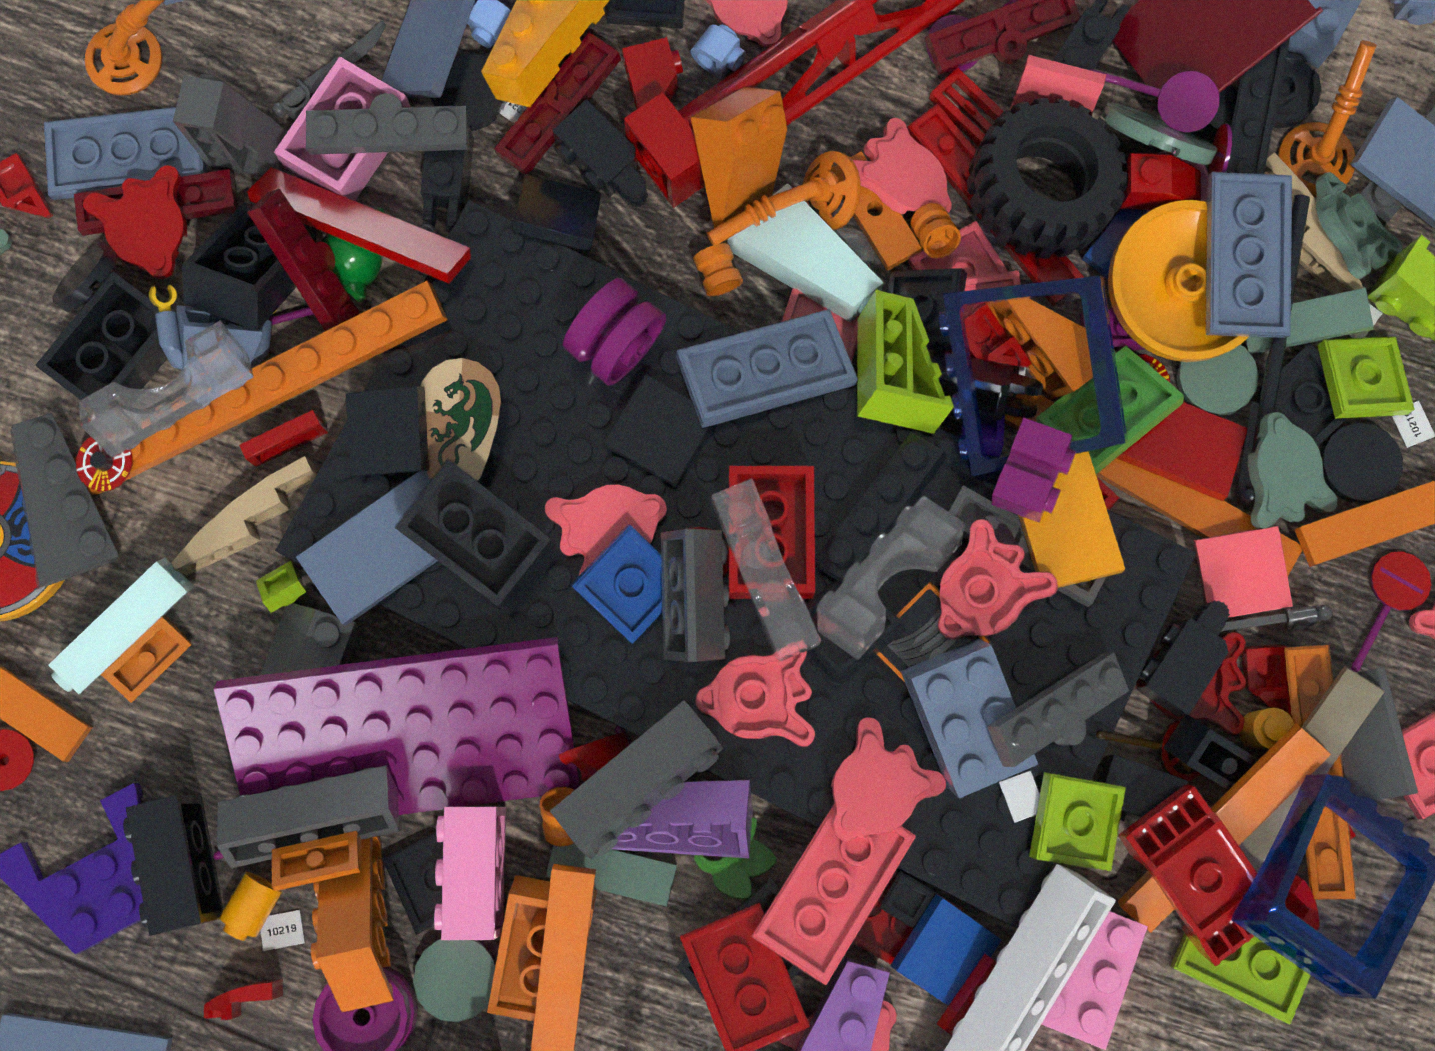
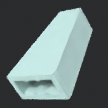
[728,183,883,323]
[48,558,195,694]

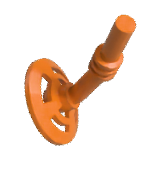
[85,0,165,95]
[1277,40,1377,197]
[707,151,861,247]

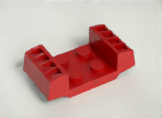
[1118,785,1283,967]

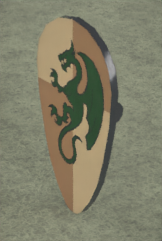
[421,358,502,481]

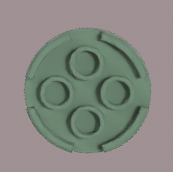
[1102,102,1218,165]

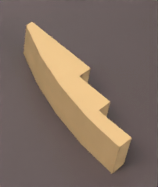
[1264,152,1363,295]
[171,456,318,575]

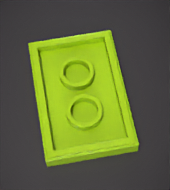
[1170,923,1322,1025]

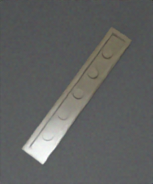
[1239,666,1385,872]

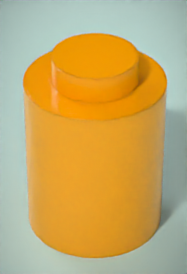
[1239,708,1295,752]
[219,872,283,941]

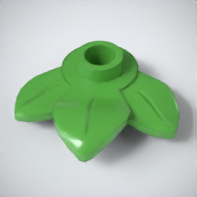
[694,818,777,899]

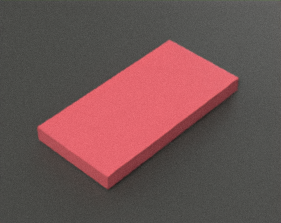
[751,803,916,985]

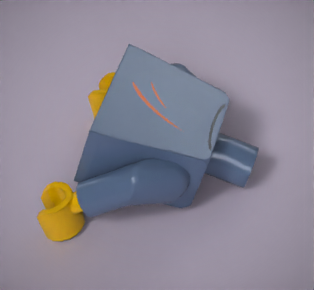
[149,285,277,397]

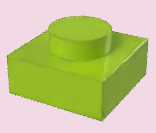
[256,560,307,613]

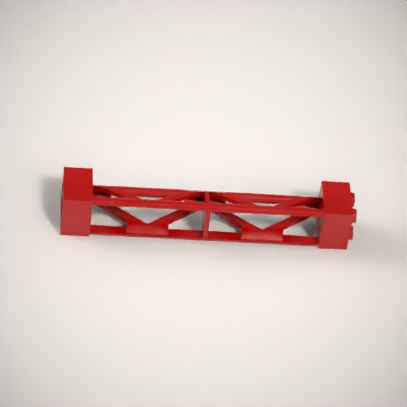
[624,0,966,208]

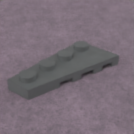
[10,413,119,590]

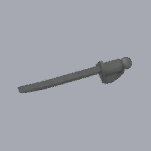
[272,21,386,120]
[1221,604,1333,632]

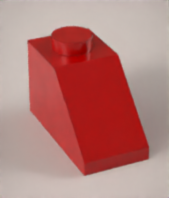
[622,37,683,110]
[1120,153,1201,210]

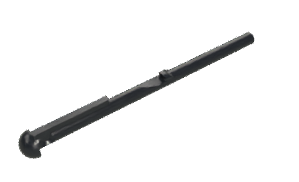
[1237,195,1310,507]

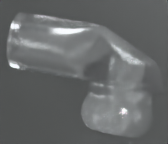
[834,226,875,268]

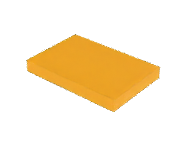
[1018,451,1125,588]

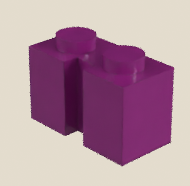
[992,418,1076,523]

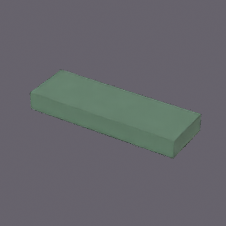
[1246,288,1374,355]
[545,844,677,907]

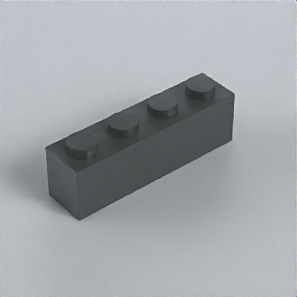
[550,700,723,859]
[216,766,400,868]

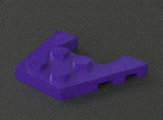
[0,783,143,954]

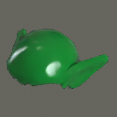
[321,207,385,302]

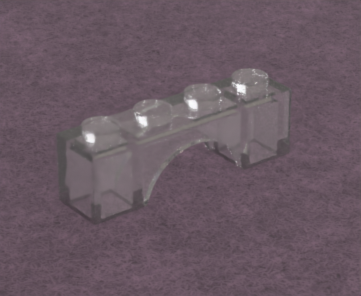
[78,321,254,458]
[711,479,821,663]
[816,496,965,660]

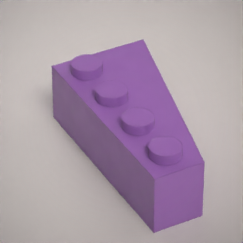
[612,780,753,858]
[796,957,890,1051]

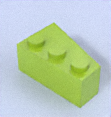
[1367,234,1435,341]
[857,290,954,434]

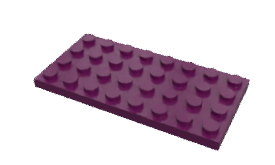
[214,637,581,815]

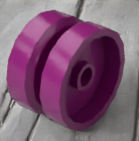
[563,278,666,386]
[312,967,418,1051]

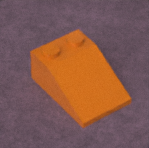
[691,87,787,228]
[980,287,1112,400]
[487,875,598,1022]

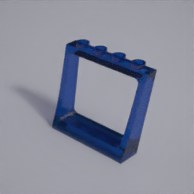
[939,276,1128,476]
[1232,774,1435,999]

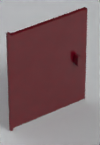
[1114,0,1323,99]

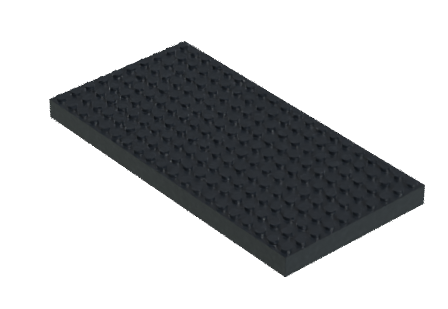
[275,200,1196,929]

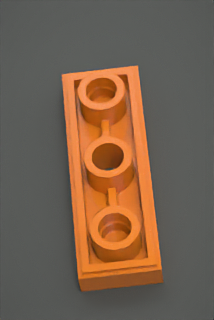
[830,151,922,271]

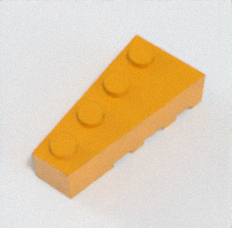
[481,0,609,107]

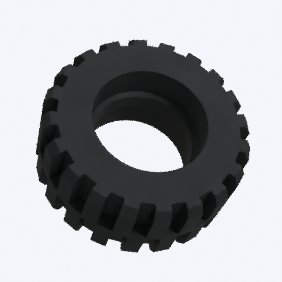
[967,98,1128,259]

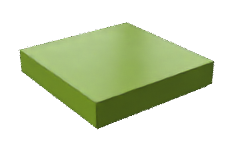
[1317,337,1415,419]
[1029,772,1126,871]

